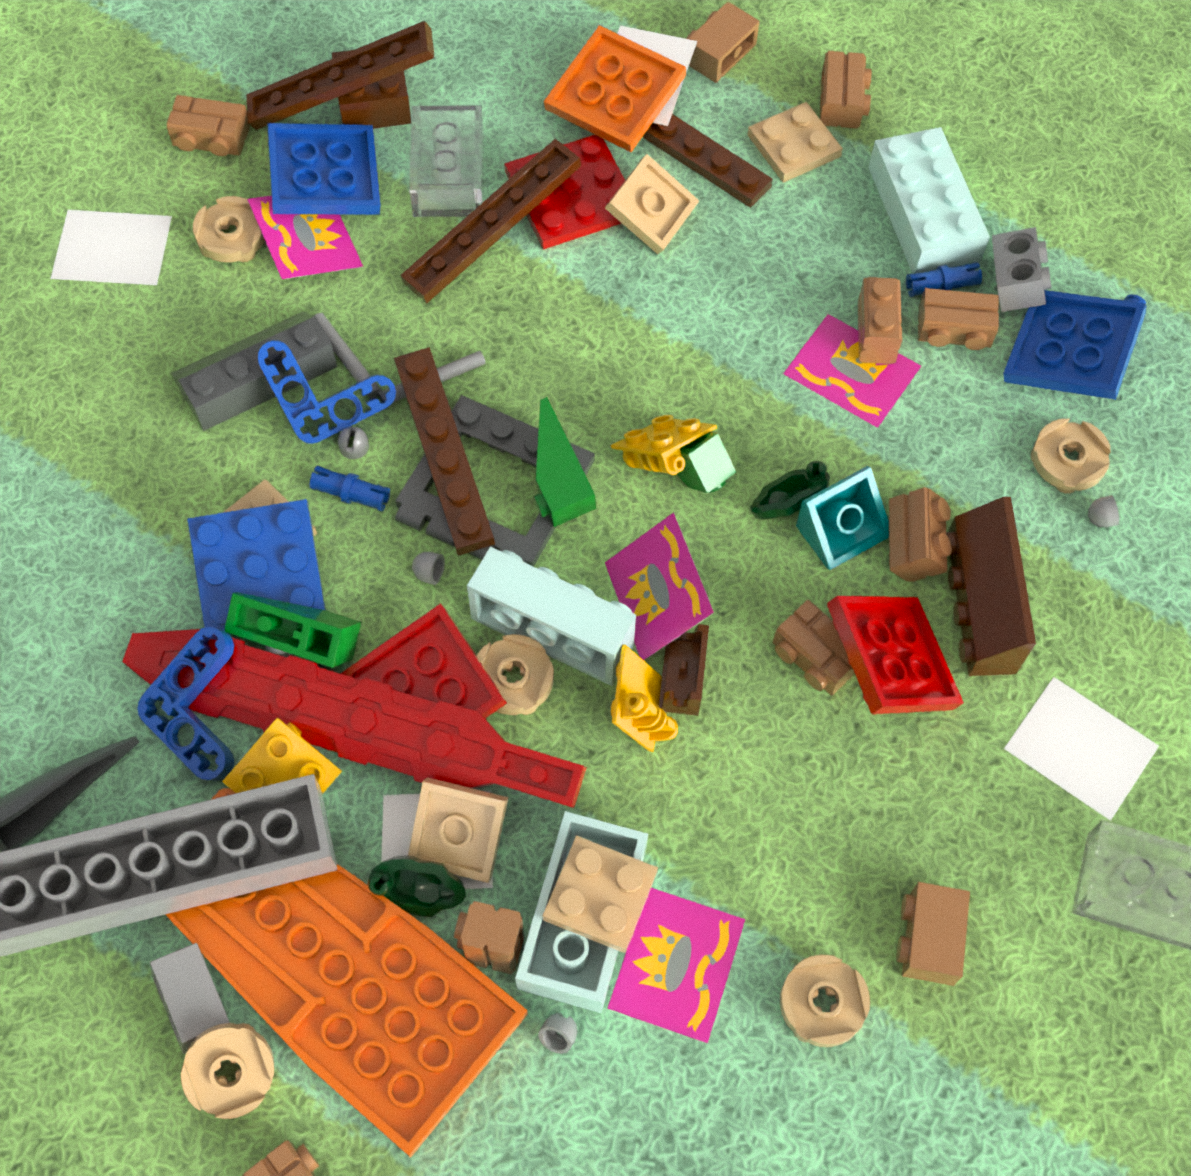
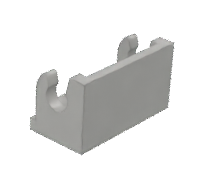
[150,943,230,1055]

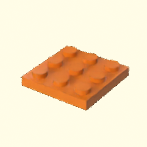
[543,25,686,152]

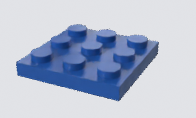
[268,123,381,215]
[1003,290,1146,400]
[187,499,326,634]

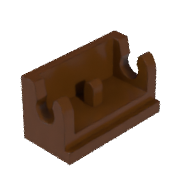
[659,624,709,716]

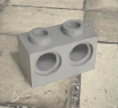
[992,227,1051,312]

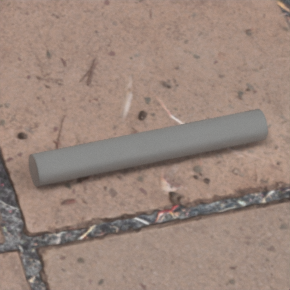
[314,313,382,399]
[378,351,485,402]

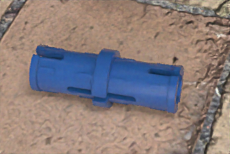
[906,262,982,297]
[309,466,390,511]

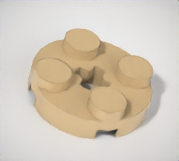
[193,196,265,262]
[1031,419,1111,493]
[477,634,554,715]
[780,955,870,1047]
[181,1023,274,1119]

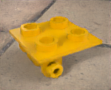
[611,415,717,475]
[611,645,678,752]
[222,717,342,794]

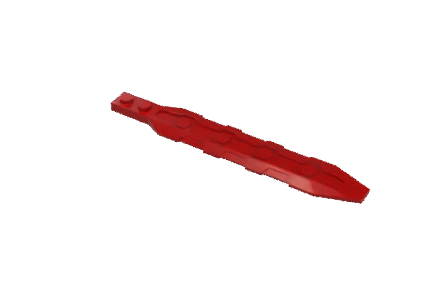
[122,629,587,808]

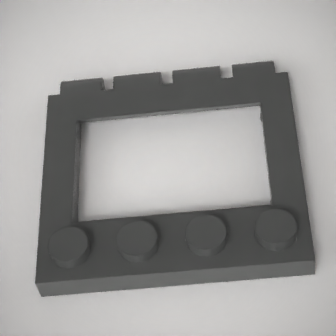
[395,395,595,567]

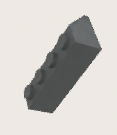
[171,311,337,431]

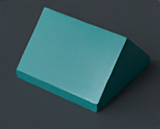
[796,466,889,570]

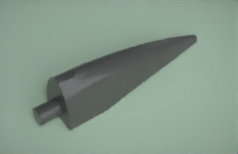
[0,736,139,852]

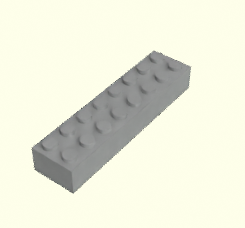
[0,774,338,957]

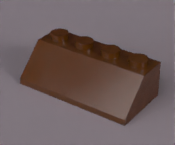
[946,497,1036,676]

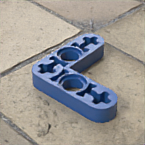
[258,340,396,444]
[137,627,234,782]

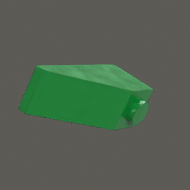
[533,397,597,527]
[224,592,362,668]

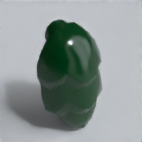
[750,461,830,520]
[367,855,466,917]

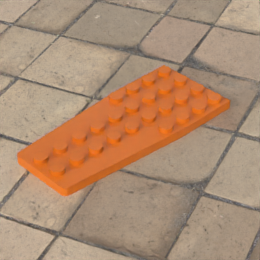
[165,788,528,1158]

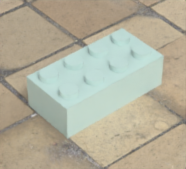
[868,127,990,274]
[467,546,636,686]
[515,811,648,1013]

